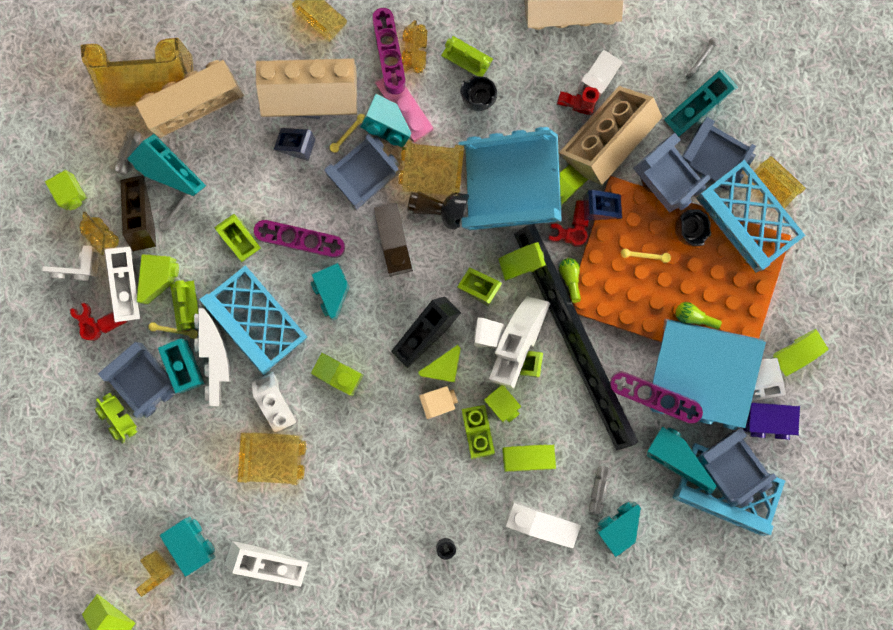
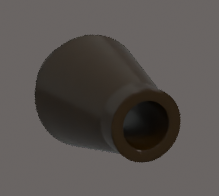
[407,191,443,215]

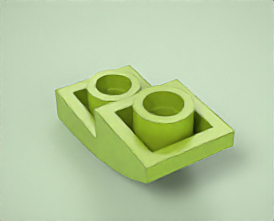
[498,242,546,281]
[773,329,829,377]
[461,405,495,460]
[502,445,556,472]

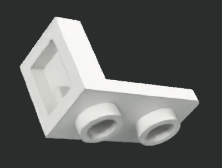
[578,50,622,102]
[42,245,100,281]
[252,372,296,432]

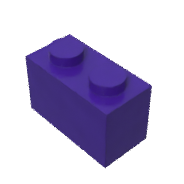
[743,403,800,440]

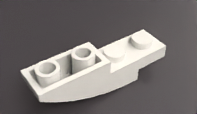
[489,296,550,389]
[194,308,231,406]

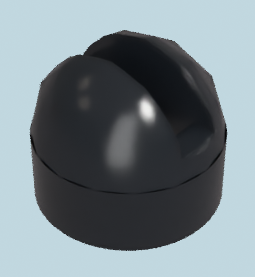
[436,538,456,560]

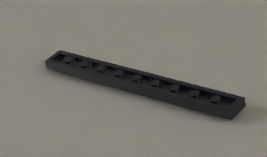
[514,224,638,451]

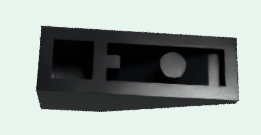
[391,296,461,368]

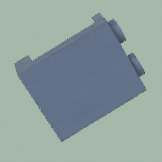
[682,117,756,190]
[633,133,711,213]
[324,134,400,209]
[98,342,175,418]
[697,428,777,507]

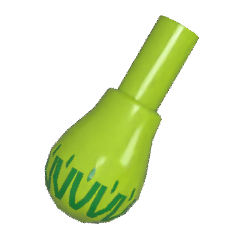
[558,258,581,303]
[675,302,722,330]

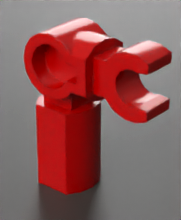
[557,86,599,115]
[548,200,589,247]
[70,303,128,341]

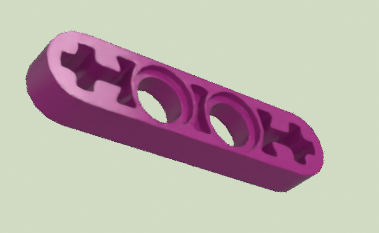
[372,8,406,95]
[254,220,345,258]
[610,371,703,424]

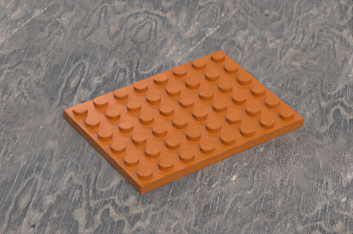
[569,176,791,343]

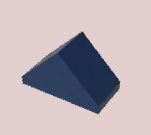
[274,128,316,161]
[583,190,622,221]

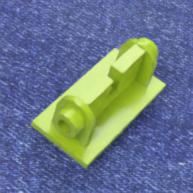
[441,36,493,77]
[170,280,199,331]
[94,393,138,444]

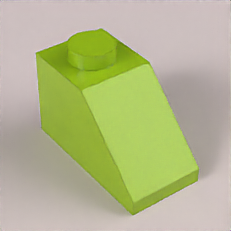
[559,165,588,207]
[137,254,179,305]
[311,352,364,396]

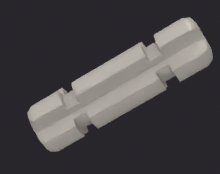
[113,128,141,175]
[589,466,611,514]

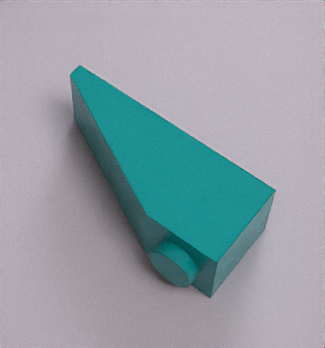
[664,70,738,137]
[127,134,206,197]
[646,427,716,494]

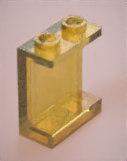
[398,140,464,196]
[237,432,306,485]

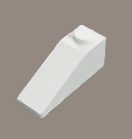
[103,246,140,322]
[473,317,505,349]
[752,358,786,401]
[504,500,581,548]
[225,541,308,587]

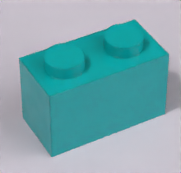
[158,338,205,393]
[159,516,215,577]

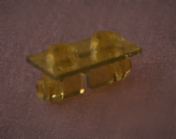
[401,20,428,73]
[79,212,119,256]

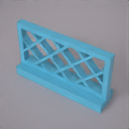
[696,160,806,273]
[199,265,308,376]
[672,443,785,536]

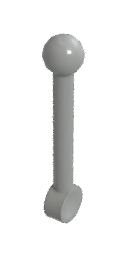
[686,37,718,79]
[159,192,192,231]

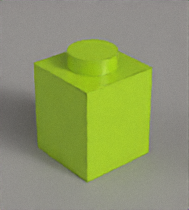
[45,170,87,210]
[483,385,521,423]

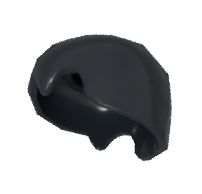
[460,75,497,112]
[441,193,469,230]
[675,209,711,246]

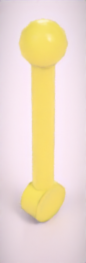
[330,114,365,153]
[621,248,671,263]
[148,322,198,339]

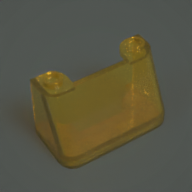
[81,38,194,108]

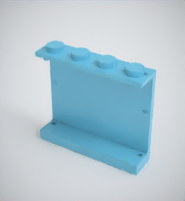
[459,127,562,230]
[647,319,766,430]

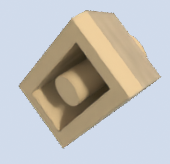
[419,386,458,419]

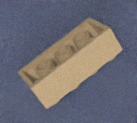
[524,0,623,30]
[256,58,357,117]
[135,60,244,138]
[559,86,662,185]

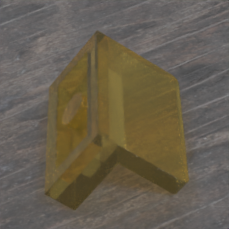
[292,0,347,42]
[747,156,806,209]
[135,550,174,597]

